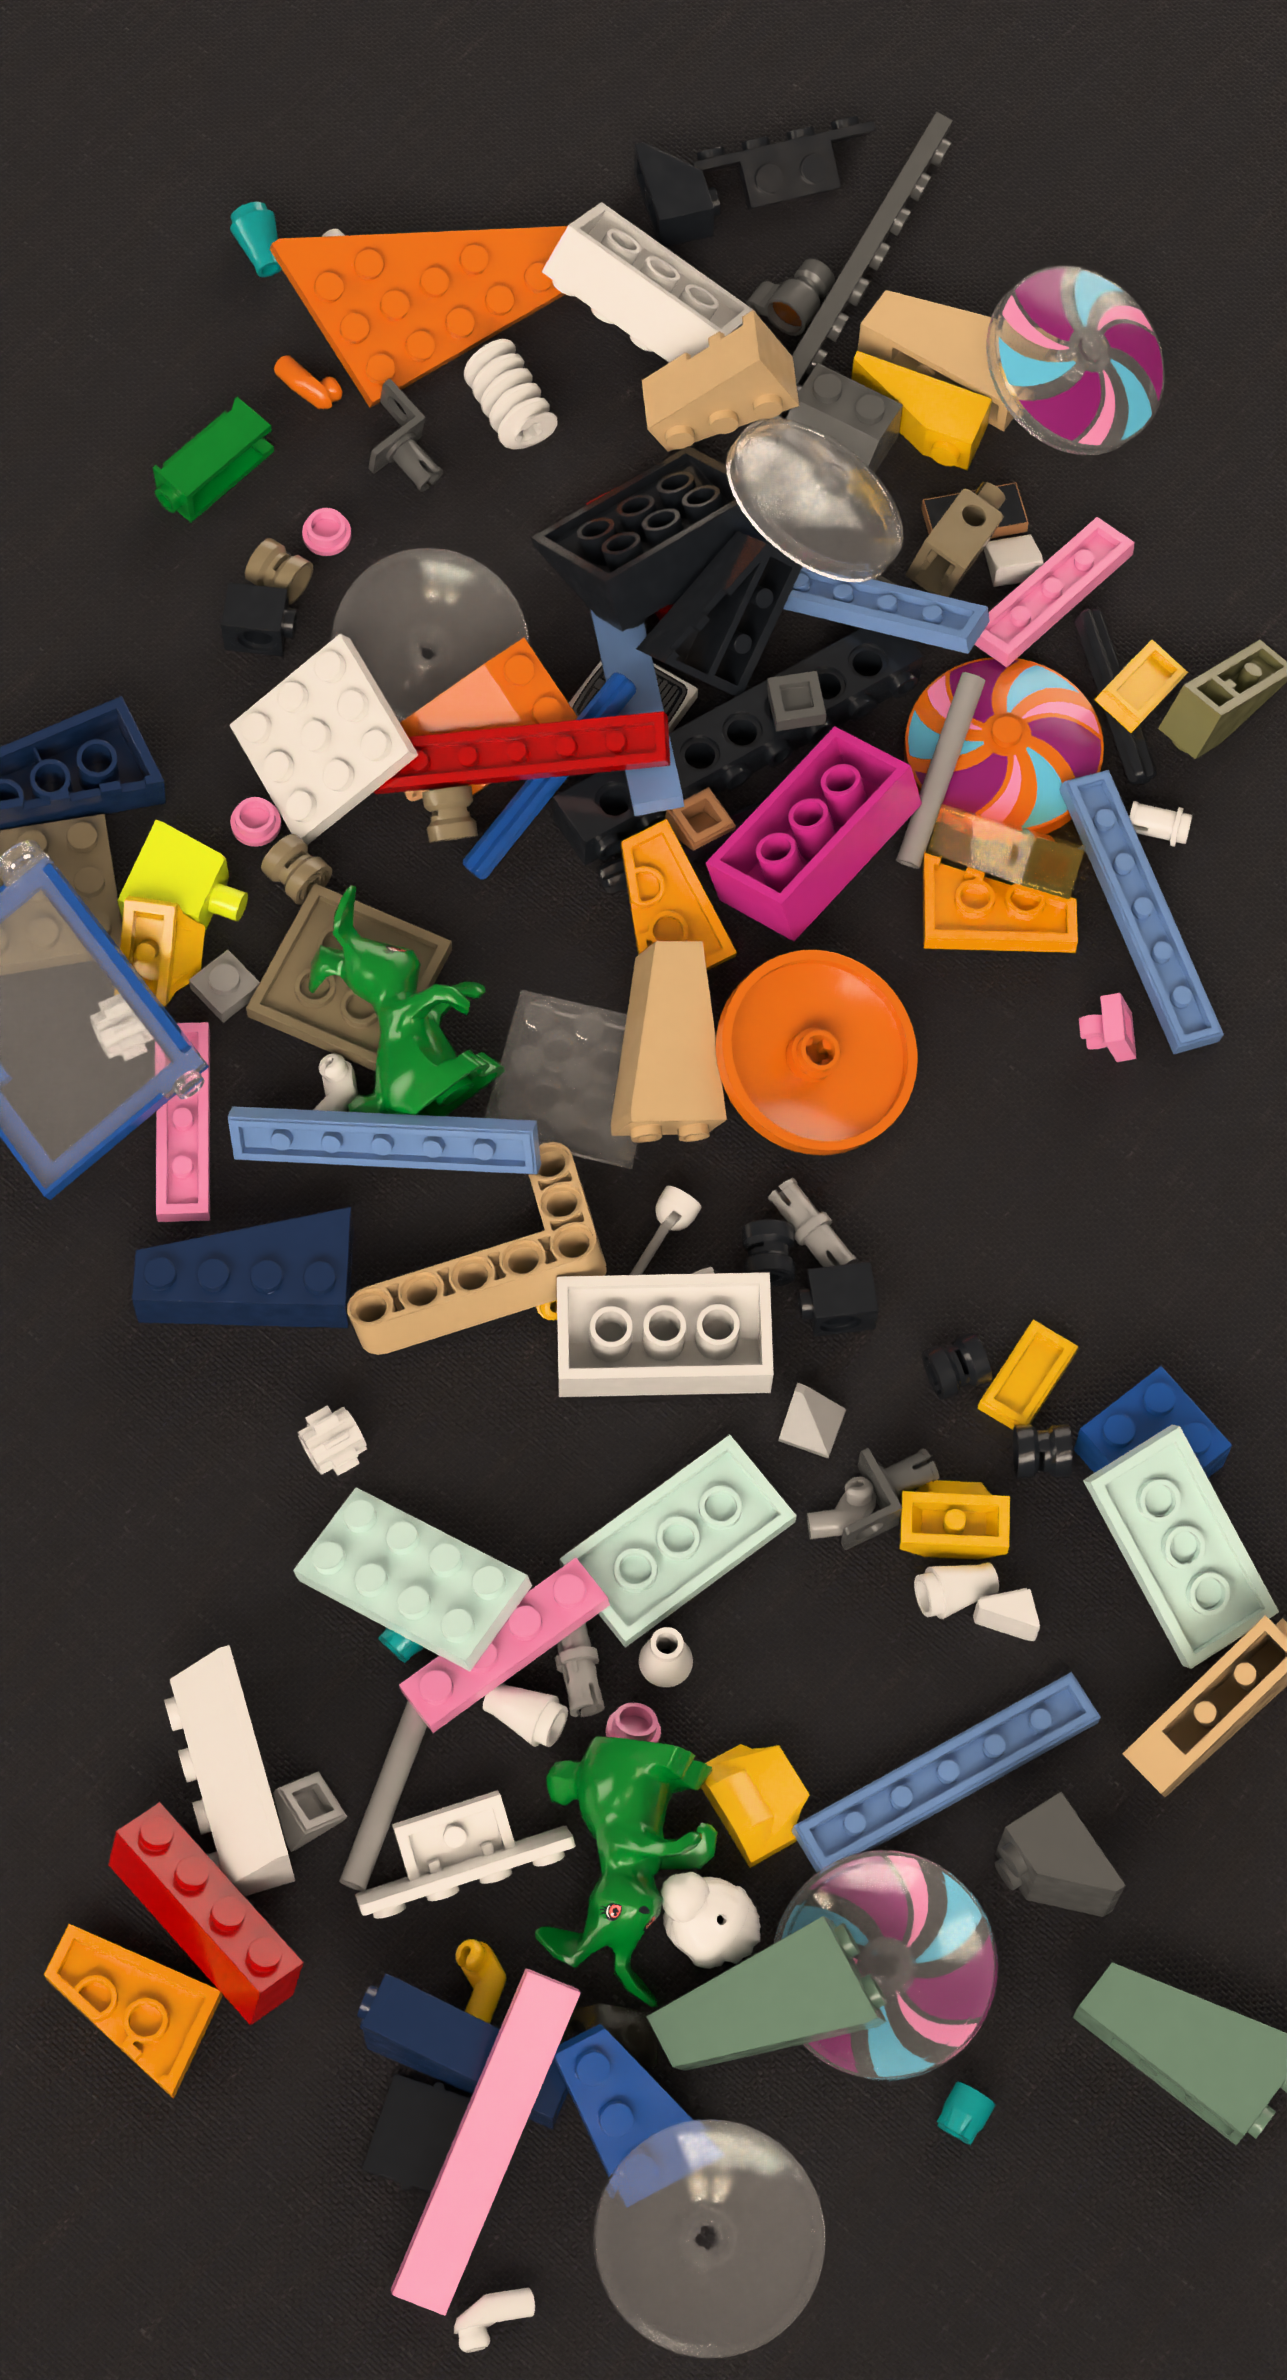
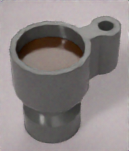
[745,259,835,336]

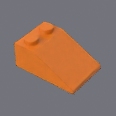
[400,638,578,795]

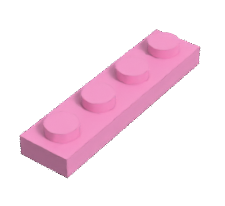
[974,517,1135,667]
[156,1022,210,1222]
[399,1558,610,1733]

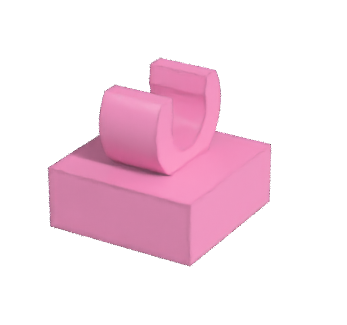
[1079,993,1137,1062]

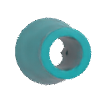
[230,202,282,277]

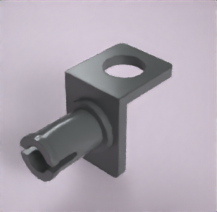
[368,379,443,492]
[841,1448,939,1550]

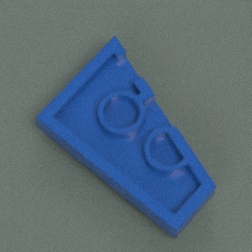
[554,2024,725,2207]

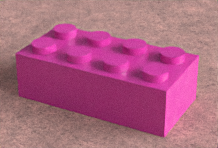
[706,726,922,941]

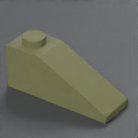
[1158,640,1287,759]

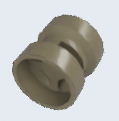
[245,538,313,605]
[422,786,478,843]
[261,834,332,905]

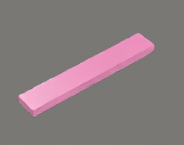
[391,1968,581,2316]

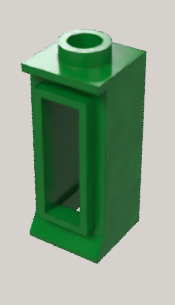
[153,397,274,523]

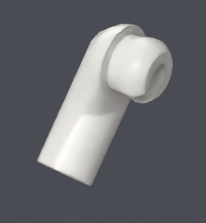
[313,1053,358,1112]
[454,2288,535,2353]

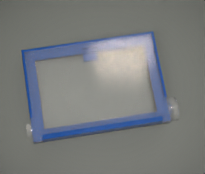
[0,840,209,1200]

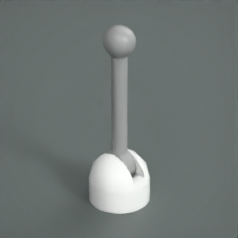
[630,1186,702,1275]

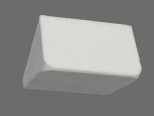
[984,534,1044,587]
[973,1588,1040,1641]

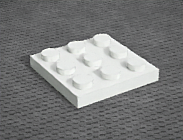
[230,634,419,845]

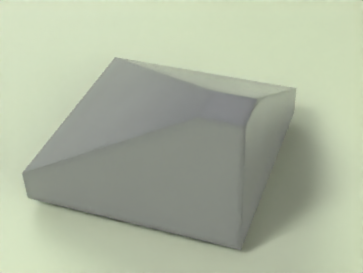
[778,1383,846,1459]
[273,1771,347,1852]

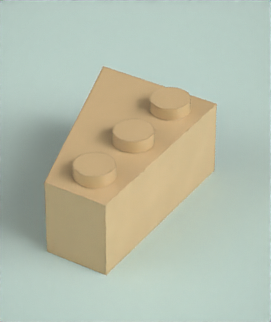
[642,310,799,452]

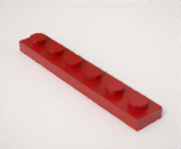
[373,711,670,794]

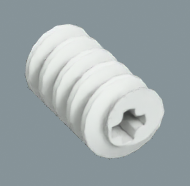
[464,339,557,449]

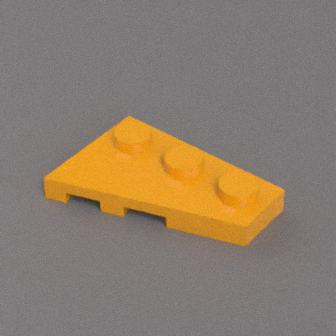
[621,819,737,971]
[923,853,1078,953]
[44,1924,223,2099]

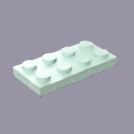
[1083,1425,1279,1669]
[560,1435,796,1648]
[293,1488,532,1671]

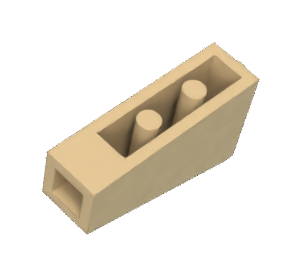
[858,290,1059,431]
[611,941,727,1143]
[1122,1615,1287,1797]

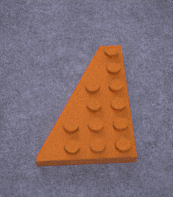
[270,226,568,408]

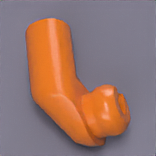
[274,355,343,409]

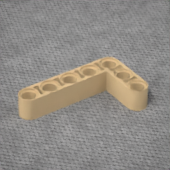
[347,1142,607,1355]

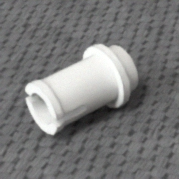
[1129,801,1192,847]

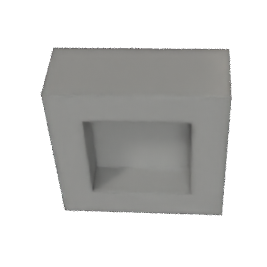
[189,950,260,1023]

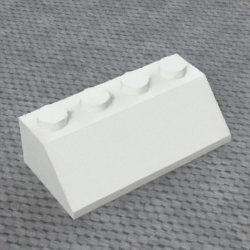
[542,202,756,363]
[557,1272,774,1397]
[164,1645,295,1896]

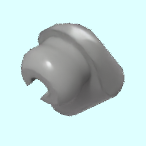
[807,1477,877,1539]

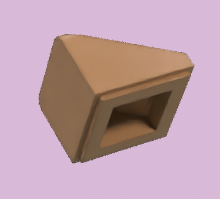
[665,787,736,851]

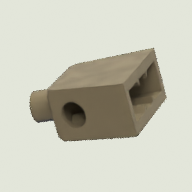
[906,482,1006,597]

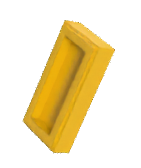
[1095,640,1188,733]
[977,1319,1079,1430]

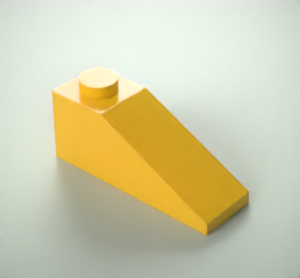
[851,351,992,471]

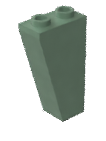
[646,1916,887,2071]
[1073,1962,1287,2145]

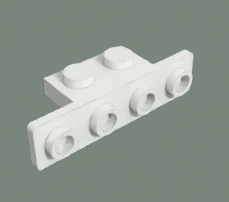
[355,1790,576,1919]

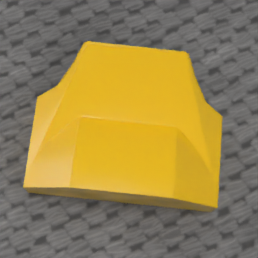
[115,896,205,1006]
[900,1480,1010,1559]
[701,1744,810,1868]

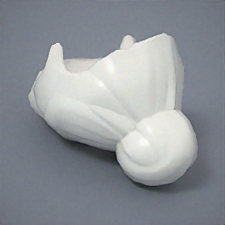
[661,1871,761,1969]

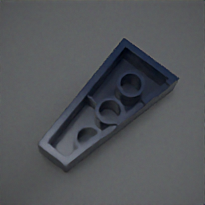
[0,696,166,830]
[132,1207,354,1328]

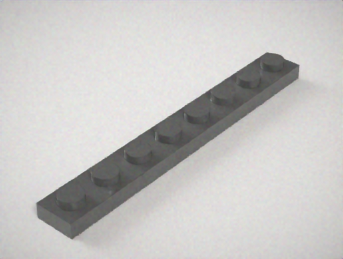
[780,111,953,417]

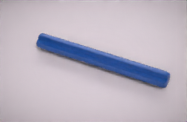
[463,672,636,880]

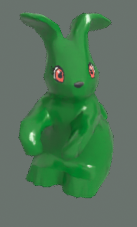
[308,885,505,1116]
[535,1736,718,2008]

